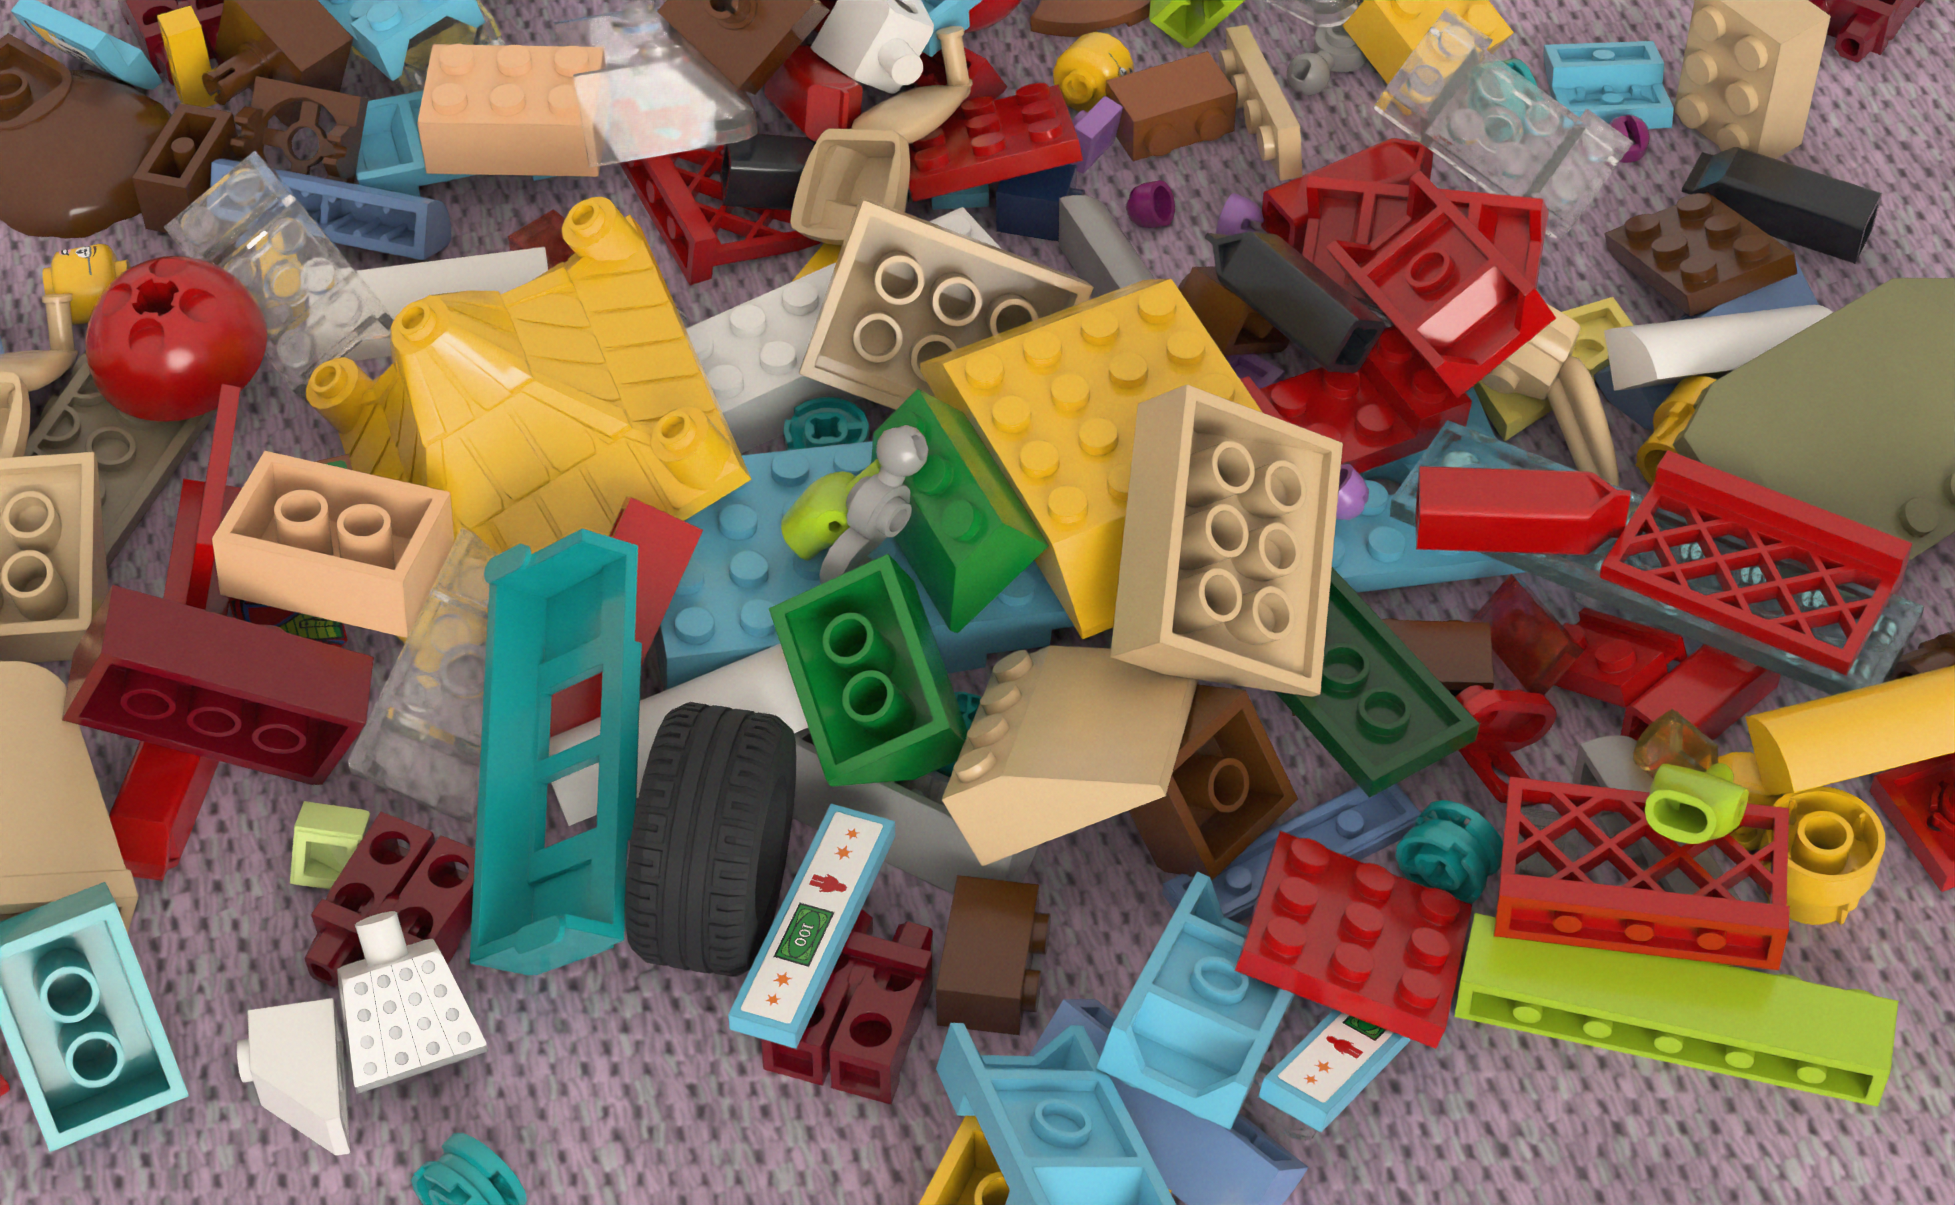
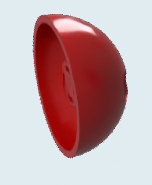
[85,256,267,422]

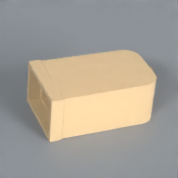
[0,661,139,934]

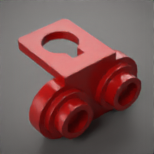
[1455,685,1557,805]

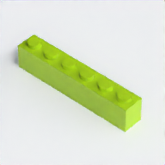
[1454,913,1899,1107]

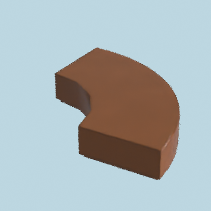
[1031,0,1151,37]

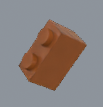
[1106,51,1237,162]

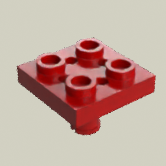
[1869,752,1955,892]

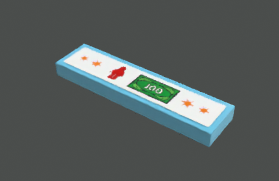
[728,804,895,1049]
[1258,981,1457,1132]

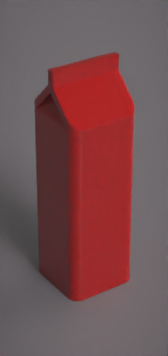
[764,46,863,142]
[1261,138,1435,254]
[1415,466,1631,555]
[1620,611,1786,769]
[109,741,219,881]

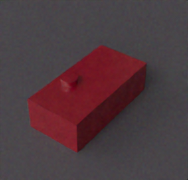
[62,585,374,785]

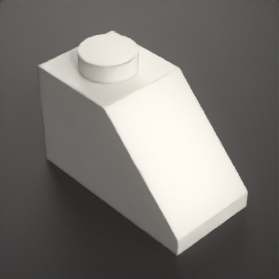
[237,998,350,1155]

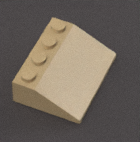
[799,196,1094,410]
[1110,385,1343,697]
[0,452,109,663]
[942,645,1198,866]

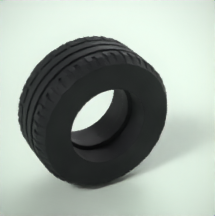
[625,702,797,977]

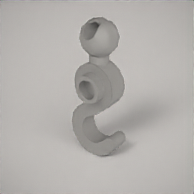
[1286,0,1367,96]
[819,425,929,584]

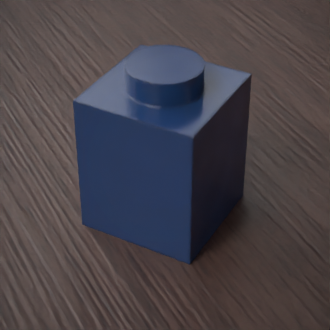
[996,164,1085,242]

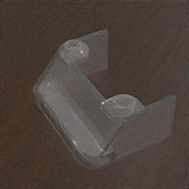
[554,0,758,168]

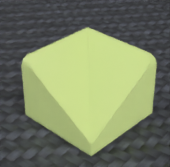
[290,801,370,889]

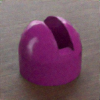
[1602,114,1650,163]
[1126,180,1175,228]

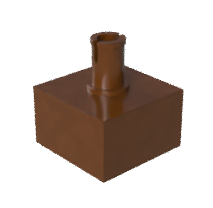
[202,0,353,127]
[657,0,830,95]
[1128,684,1298,881]

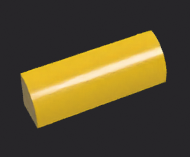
[1745,665,1955,796]

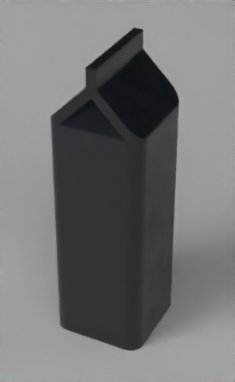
[720,132,910,210]
[1681,147,1882,264]
[1205,232,1386,373]

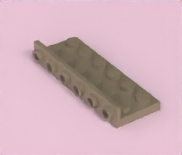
[23,256,280,569]

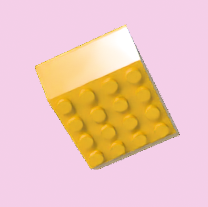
[920,279,1263,640]

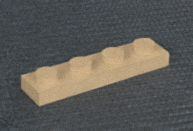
[1219,25,1303,181]

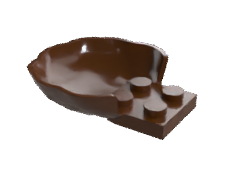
[0,33,172,239]

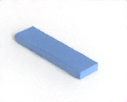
[1162,783,1421,923]

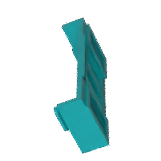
[469,529,642,975]

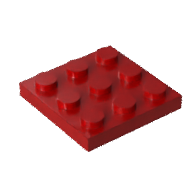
[908,83,1083,202]
[1234,831,1473,1049]

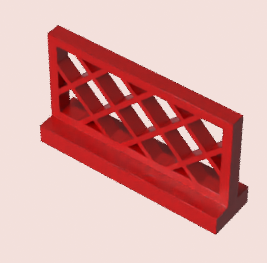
[608,95,821,286]
[163,384,242,616]
[1599,450,1913,676]
[1494,777,1790,970]

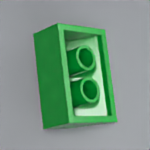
[871,389,1049,634]
[769,554,968,787]

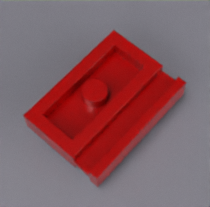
[1523,607,1687,708]

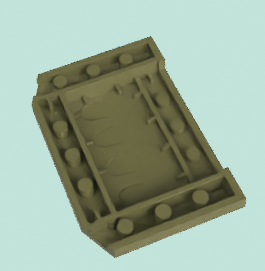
[1672,278,1955,613]

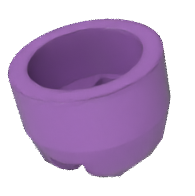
[1216,193,1264,235]
[1336,464,1369,520]

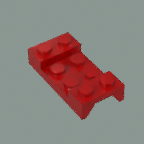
[1325,170,1556,399]
[1302,175,1549,304]
[1240,325,1472,474]

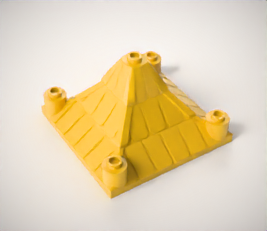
[306,197,752,675]

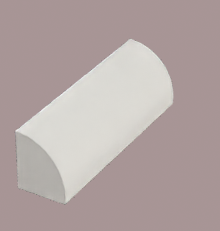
[309,247,548,364]
[1604,305,1833,391]
[549,644,808,826]

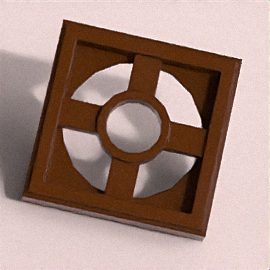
[230,76,369,184]

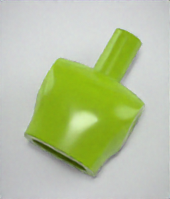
[781,459,881,561]
[1645,763,1749,844]

